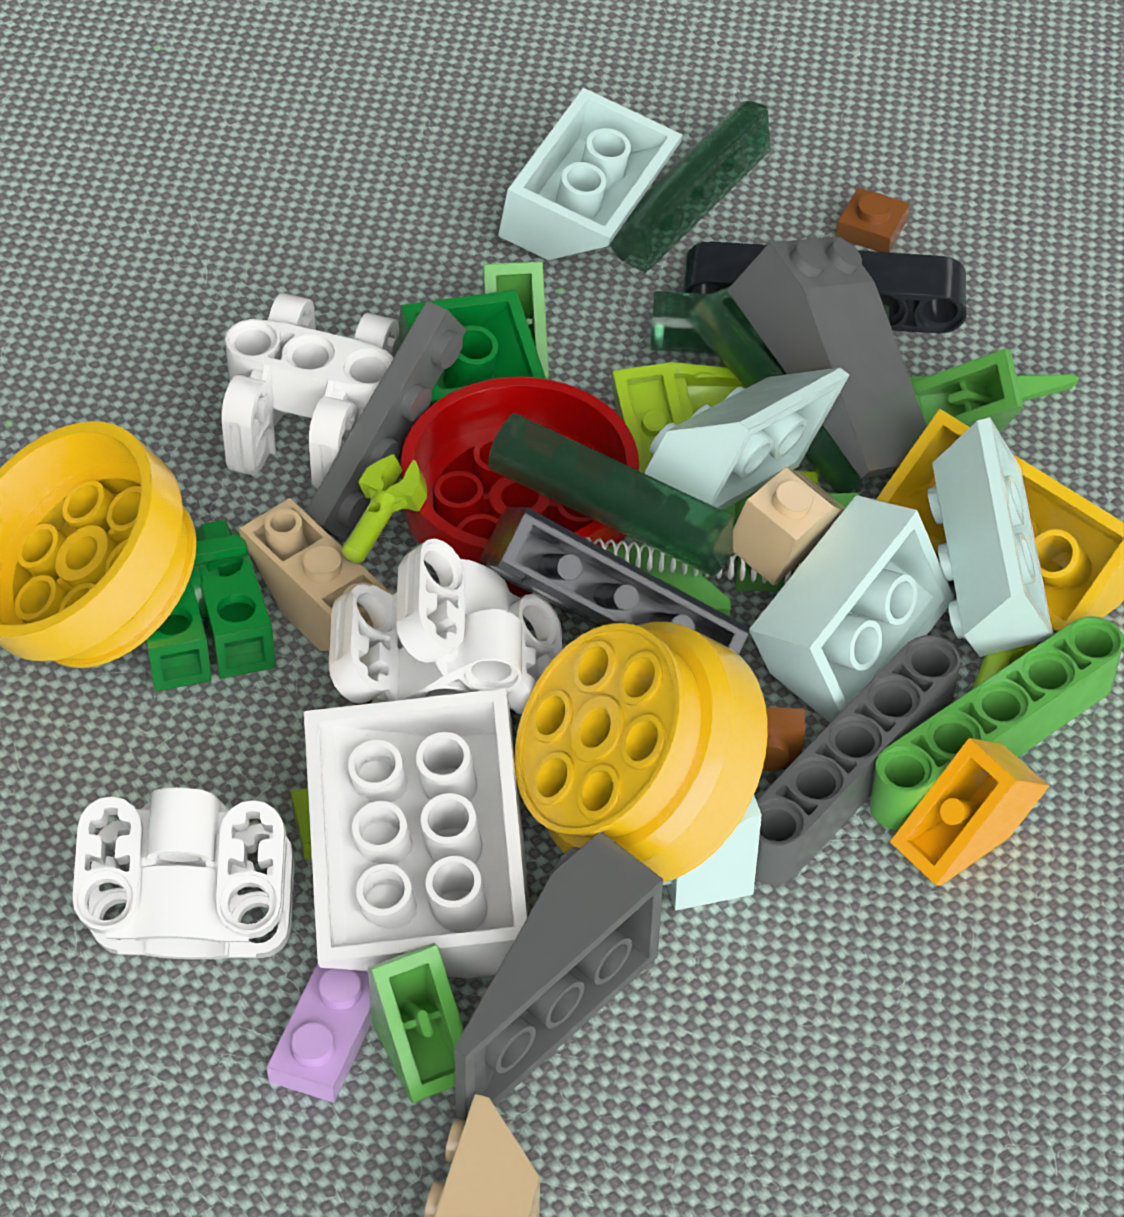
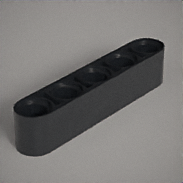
[682,241,967,334]

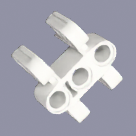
[222,293,400,490]
[329,539,562,715]
[73,788,295,960]

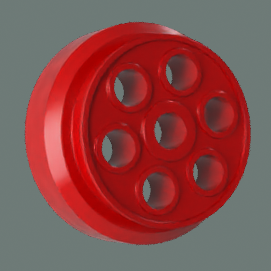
[401,377,639,598]

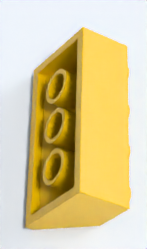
[876,409,1124,632]

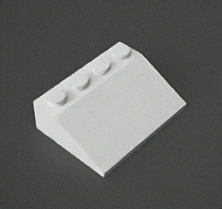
[304,688,530,978]

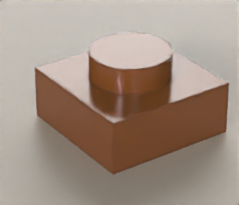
[836,187,910,252]
[762,707,805,771]

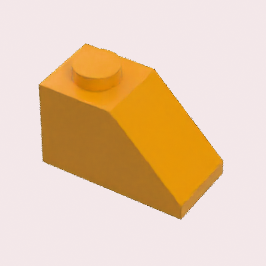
[890,738,1049,886]

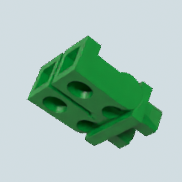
[146,520,276,692]

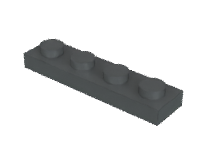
[305,300,466,542]

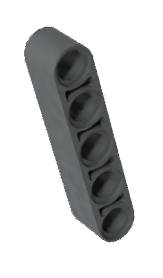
[755,635,960,885]

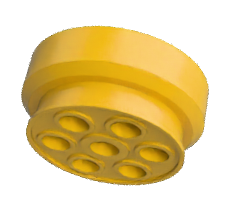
[0,421,196,668]
[515,622,768,882]

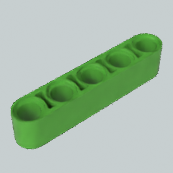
[869,616,1124,831]

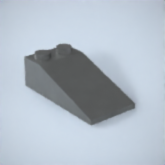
[727,237,927,479]
[454,832,663,1121]

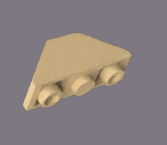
[239,498,393,651]
[424,1094,540,1217]

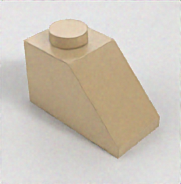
[725,467,845,586]

